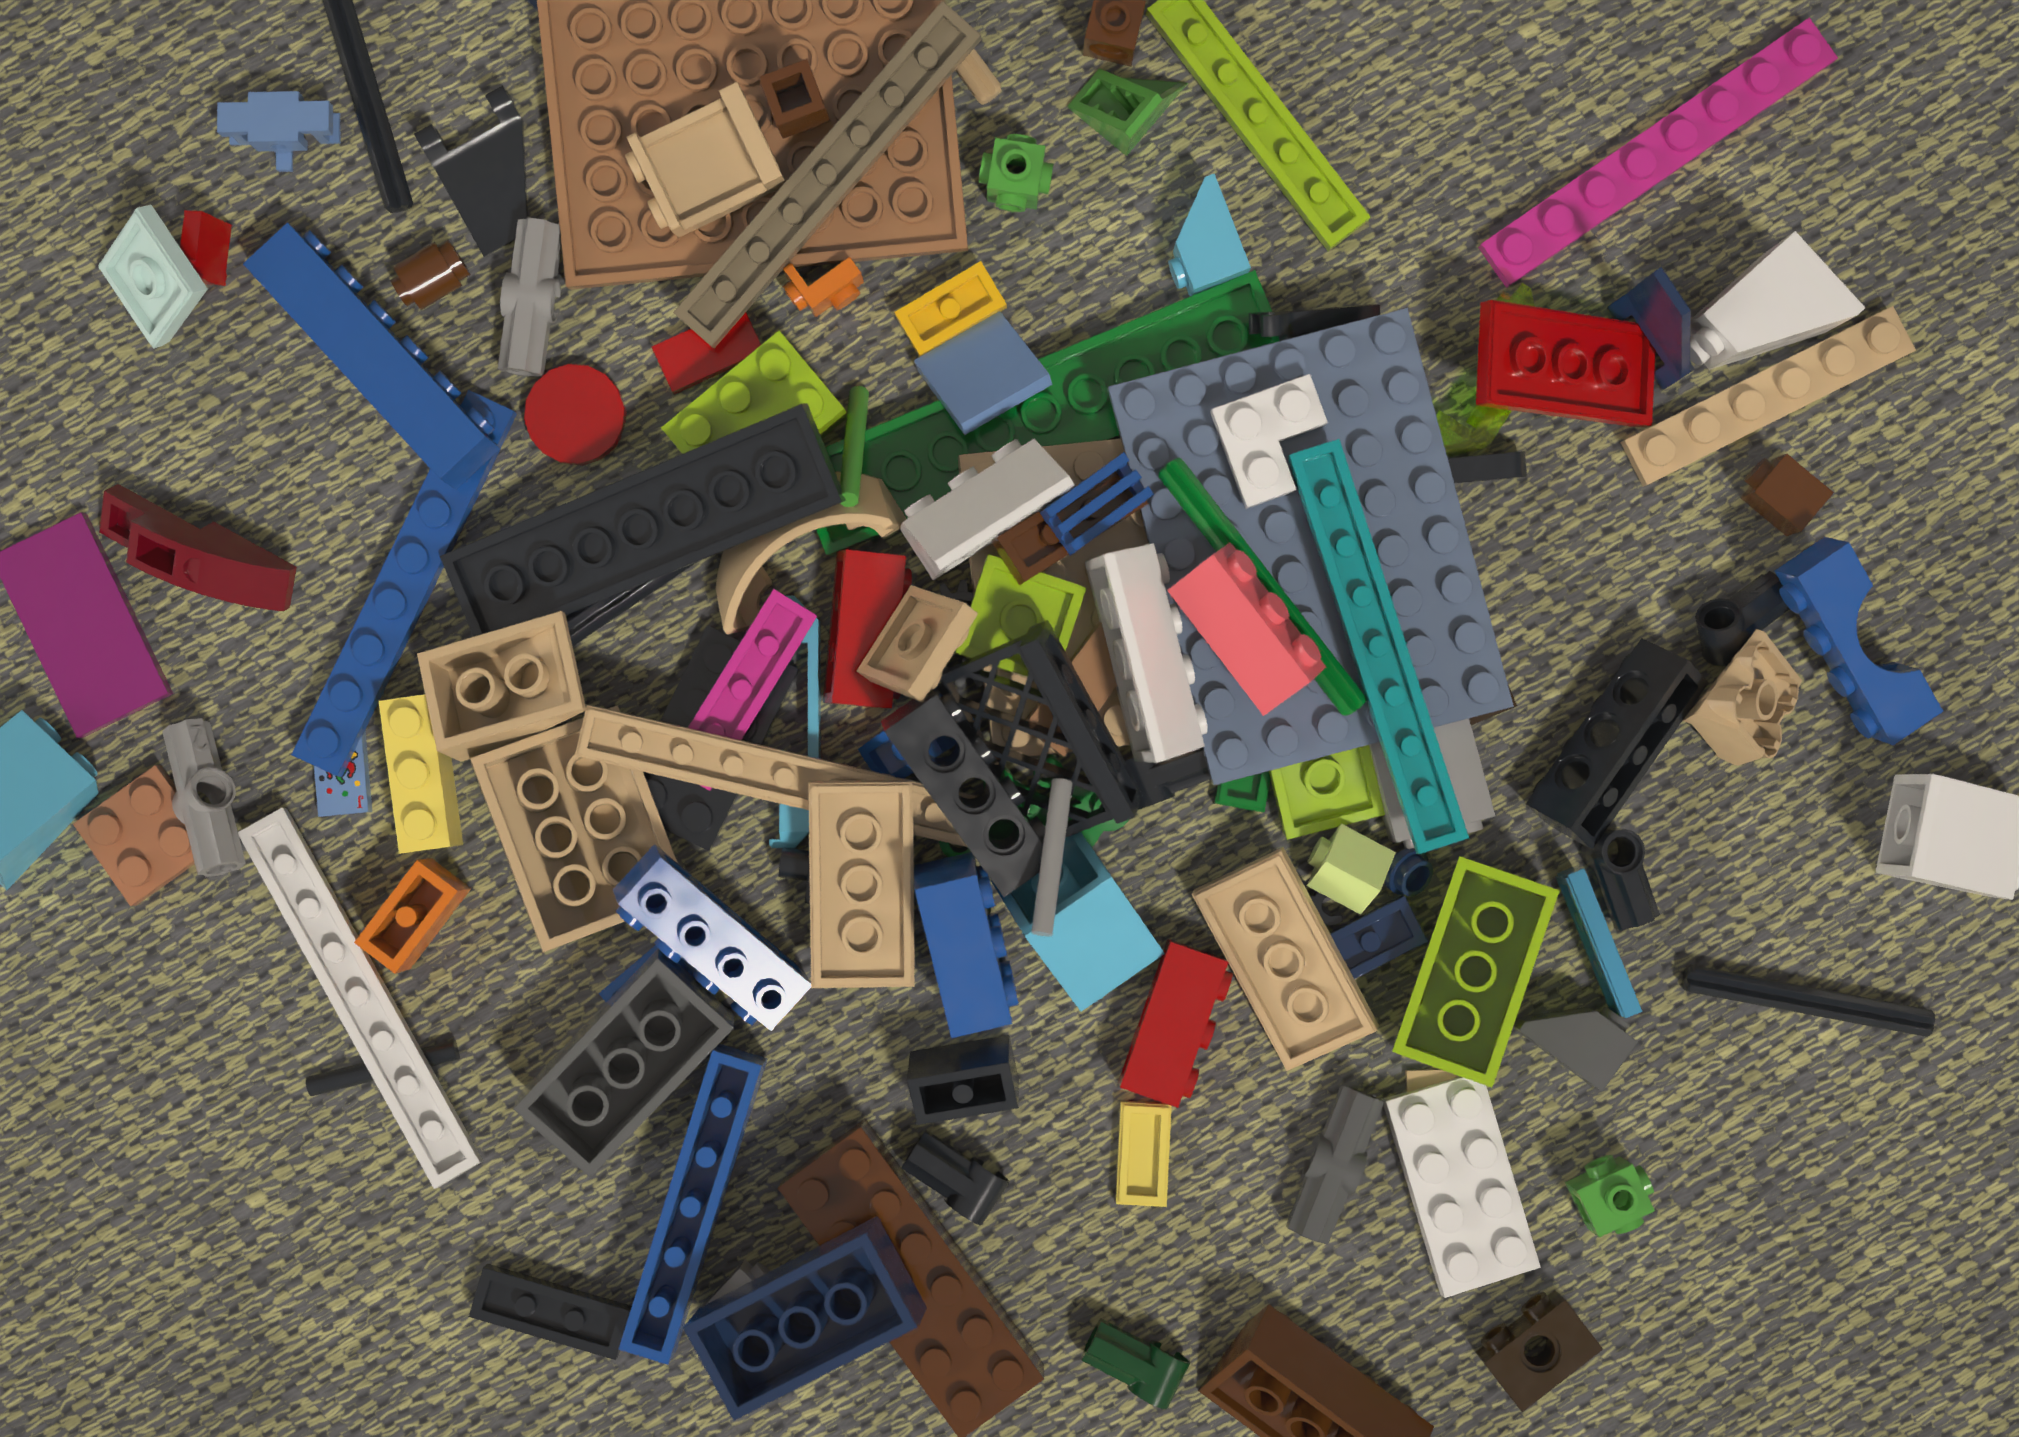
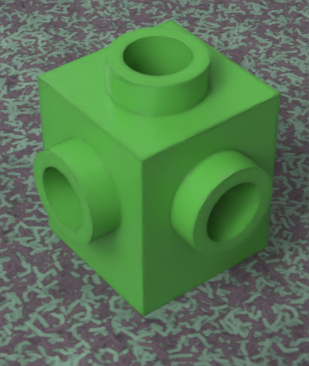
[979,134,1053,212]
[1565,1155,1655,1238]

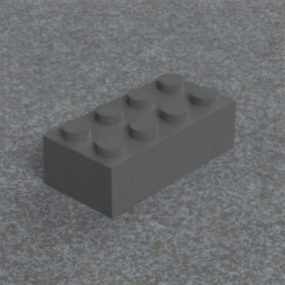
[513,948,734,1177]

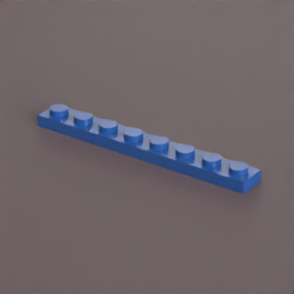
[291,390,517,777]

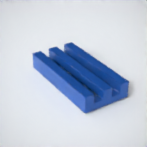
[1040,452,1154,555]

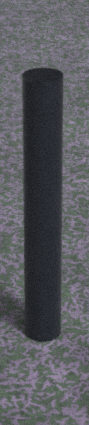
[306,1040,460,1097]

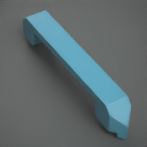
[769,596,821,848]

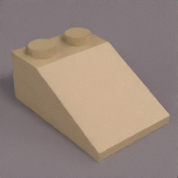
[417,611,586,762]

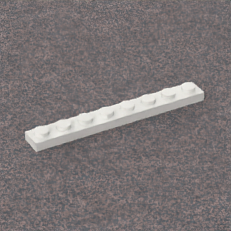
[238,807,483,1189]

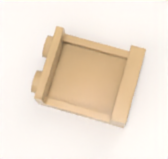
[625,82,786,238]

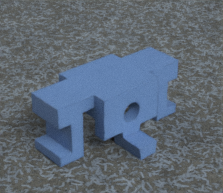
[217,91,341,172]

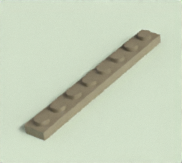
[673,1,982,348]

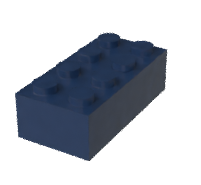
[683,1216,927,1421]

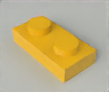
[894,261,1007,357]

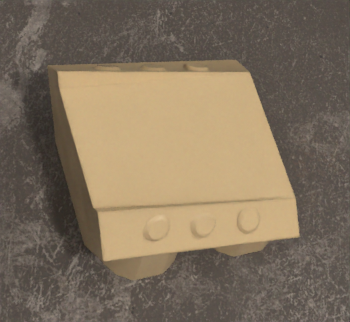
[1682,629,1802,766]

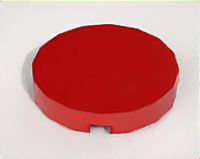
[524,364,627,466]

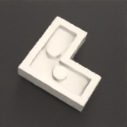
[1210,374,1328,509]

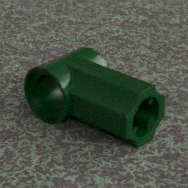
[1081,1318,1191,1410]

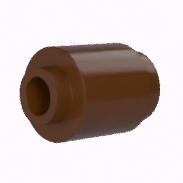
[390,239,471,310]

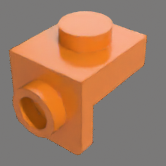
[782,257,864,318]

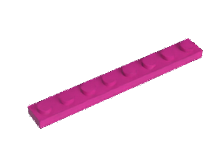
[1478,17,1838,288]

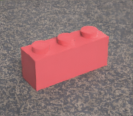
[1167,542,1326,716]

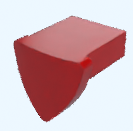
[180,210,232,286]

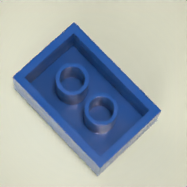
[914,852,1019,1038]

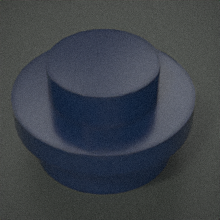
[1385,848,1433,897]

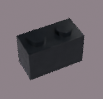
[907,1035,1019,1125]

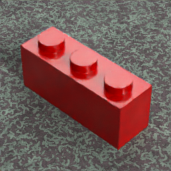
[823,549,912,709]
[1118,939,1233,1108]

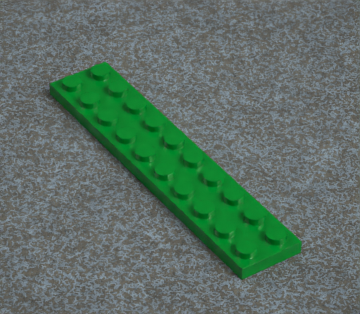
[816,270,1279,557]

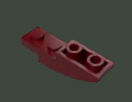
[99,484,297,612]

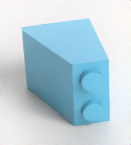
[0,710,99,890]
[991,832,1165,1012]

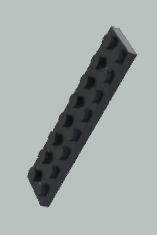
[440,403,847,637]

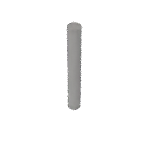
[1031,779,1072,937]

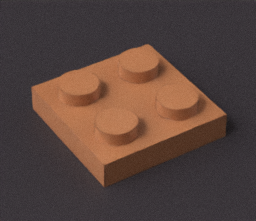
[73,765,195,906]

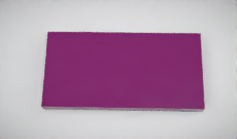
[0,512,174,738]

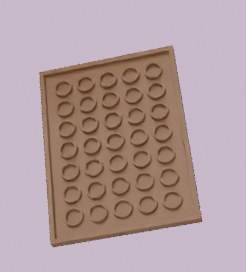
[537,0,968,290]

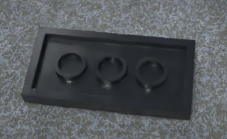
[643,625,799,851]

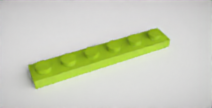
[1146,0,1370,252]

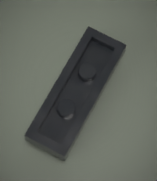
[468,1263,632,1360]

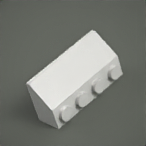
[1085,543,1207,763]

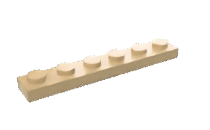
[1620,306,1916,487]

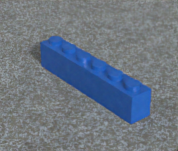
[243,222,501,490]
[619,1044,768,1365]

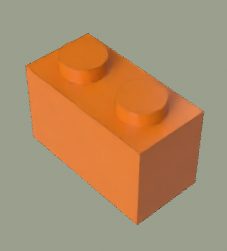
[354,858,472,974]

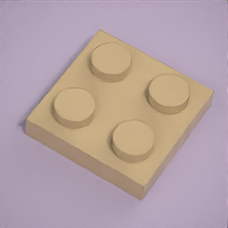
[857,585,978,702]

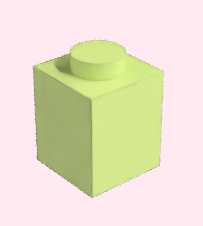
[1307,824,1396,914]

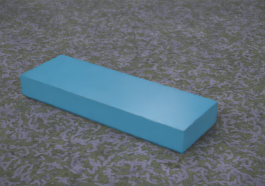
[1556,867,1642,1018]

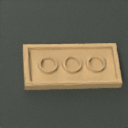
[808,780,915,988]
[1192,847,1379,1071]

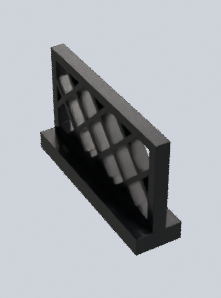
[937,620,1143,838]

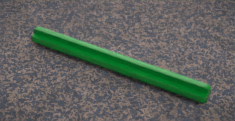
[1158,457,1366,716]

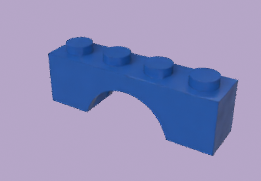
[1775,537,1943,745]

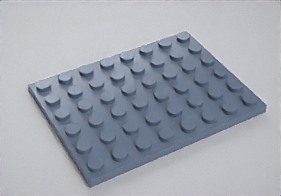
[1108,308,1514,785]

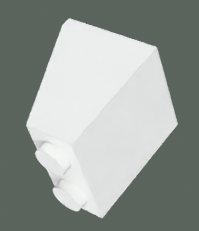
[1690,231,1865,370]
[1875,774,2019,900]

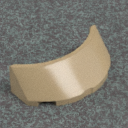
[716,472,907,634]

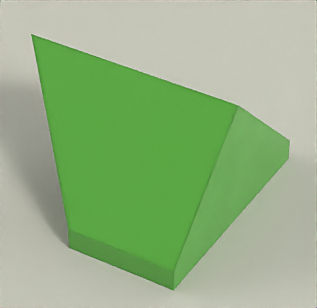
[1067,68,1188,156]

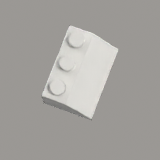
[900,439,1074,581]

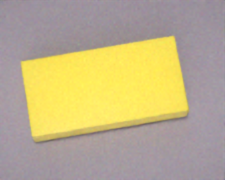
[1115,1101,1172,1207]

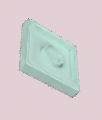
[98,205,208,348]

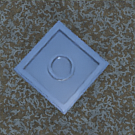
[914,311,1052,435]

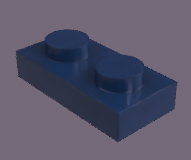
[1329,895,1428,979]

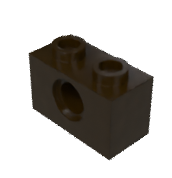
[1475,1290,1603,1412]

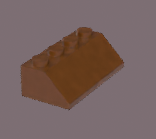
[1198,1304,1434,1437]

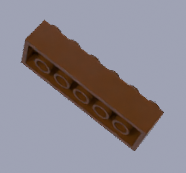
[778,1119,1044,1437]

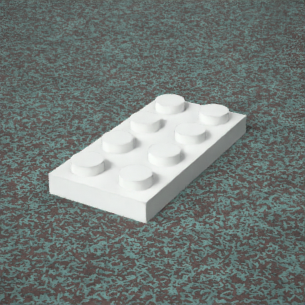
[1382,1076,1541,1298]

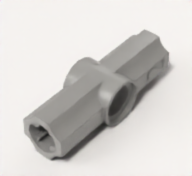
[498,218,562,377]
[162,718,246,877]

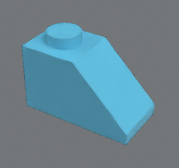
[1168,173,1251,296]

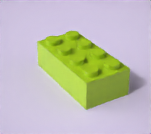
[1392,856,1560,1088]

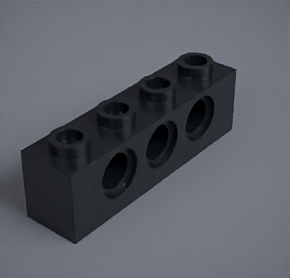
[1526,638,1708,850]
[881,689,1046,897]

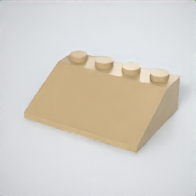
[470,705,677,953]

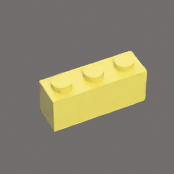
[379,694,463,854]

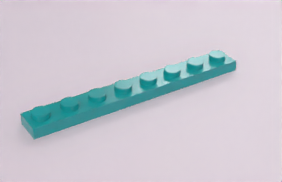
[1287,438,1469,854]

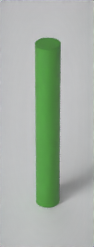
[840,386,869,507]

